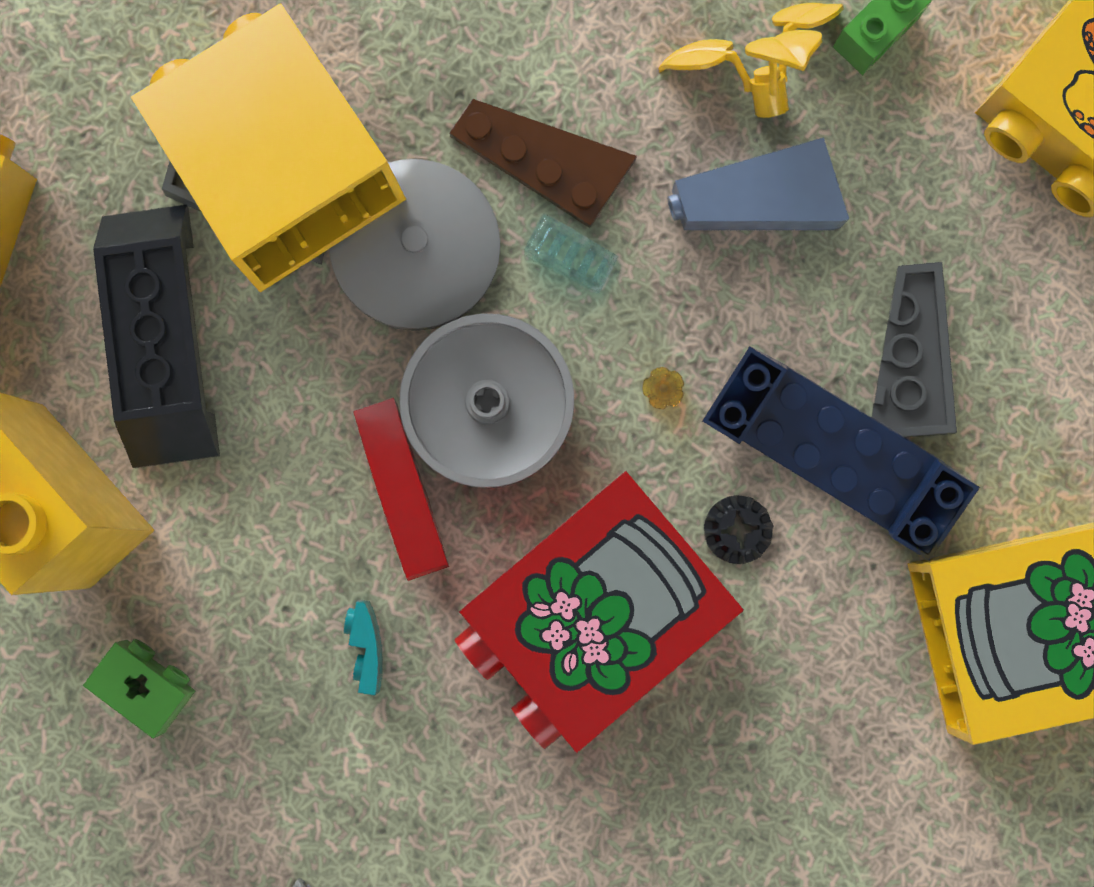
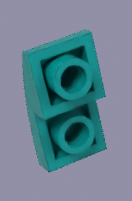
[344,600,383,696]

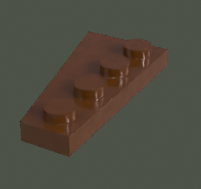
[450,99,637,228]

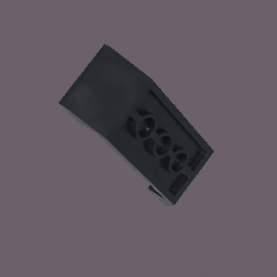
[93,205,220,469]

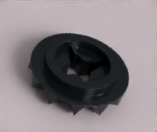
[704,495,774,564]

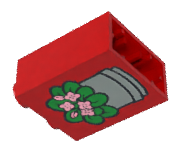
[454,471,744,753]

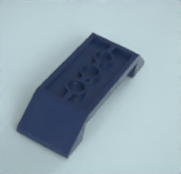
[702,346,980,561]

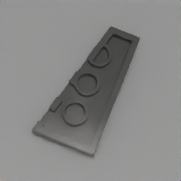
[871,262,957,438]

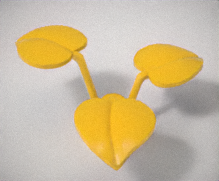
[658,3,844,118]

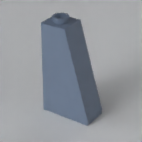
[667,137,849,230]

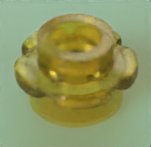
[642,367,684,409]

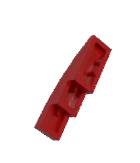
[353,398,449,581]

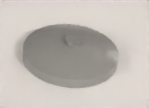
[329,159,500,331]
[400,314,574,488]

